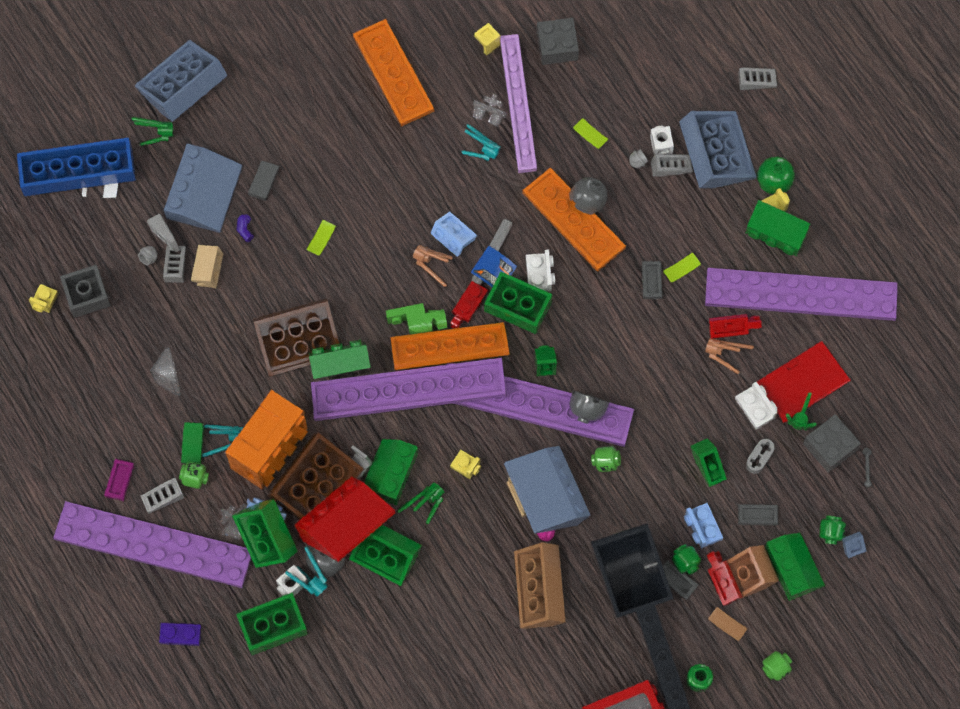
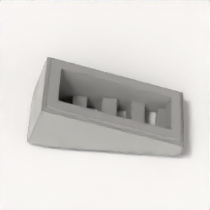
[738,68,777,90]
[651,154,693,176]
[147,214,179,252]
[163,246,186,283]
[141,478,184,514]

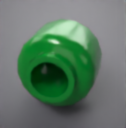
[819,515,846,545]
[672,544,701,575]
[686,664,713,692]

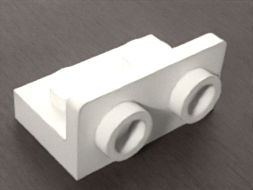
[526,250,555,292]
[735,382,777,430]

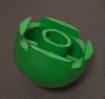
[757,156,795,195]

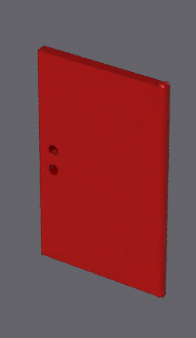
[757,341,851,423]

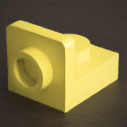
[762,188,790,212]
[29,284,59,313]
[450,450,481,479]

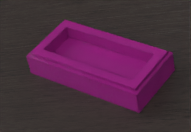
[104,459,135,501]

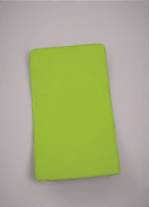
[573,118,608,149]
[307,220,336,256]
[663,253,701,282]

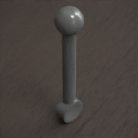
[863,448,872,487]

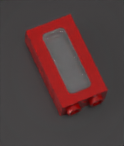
[581,680,665,709]

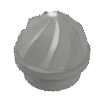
[630,149,648,168]
[138,246,158,265]

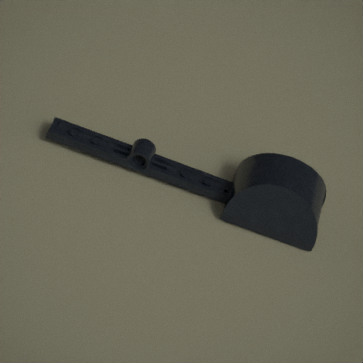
[590,523,690,709]

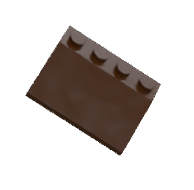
[253,298,339,377]
[267,433,364,520]

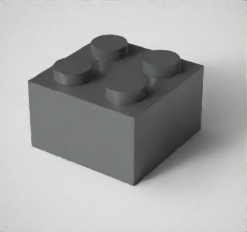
[536,18,579,65]
[60,265,110,318]
[803,414,861,473]

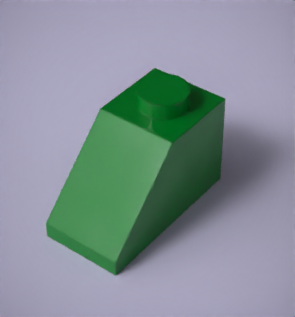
[534,345,557,377]
[690,438,727,487]

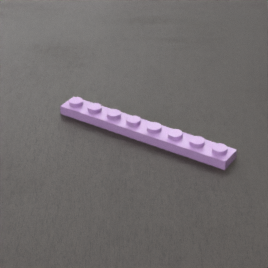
[500,34,537,173]

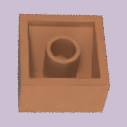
[727,545,779,599]

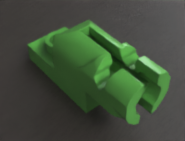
[386,303,447,334]

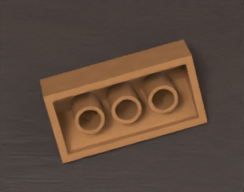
[514,542,565,629]

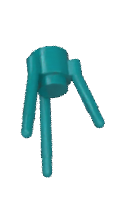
[462,124,501,161]
[202,424,244,457]
[285,546,328,597]

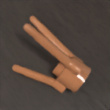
[413,245,453,287]
[705,338,754,374]

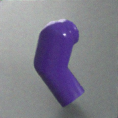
[236,214,254,242]

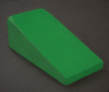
[181,422,205,464]

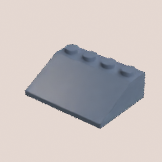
[134,40,228,122]
[679,111,756,188]
[164,144,243,233]
[504,446,591,534]

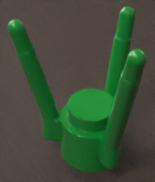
[132,117,173,146]
[786,392,817,431]
[397,482,444,524]

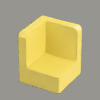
[474,23,500,55]

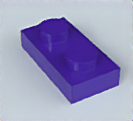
[159,623,201,646]

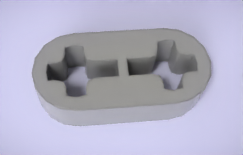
[746,439,775,474]

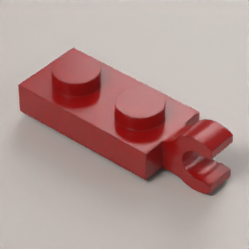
[450,281,488,329]
[709,314,762,338]
[707,551,742,606]

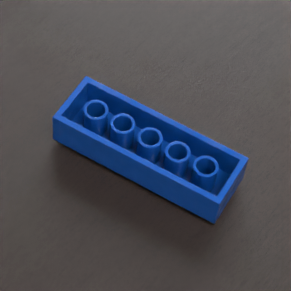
[17,138,136,196]

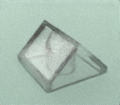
[150,348,181,396]

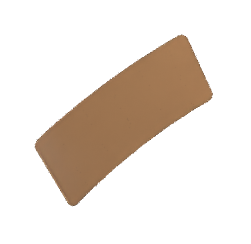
[708,607,747,641]

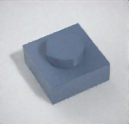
[842,532,866,558]

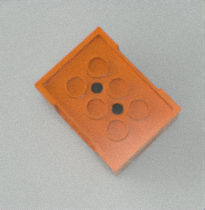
[225,390,308,490]

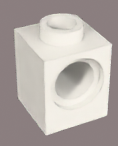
[650,126,674,155]
[276,565,308,596]

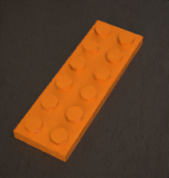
[353,19,434,127]
[522,167,626,272]
[390,322,509,370]

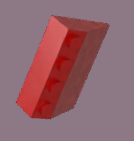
[295,477,396,562]

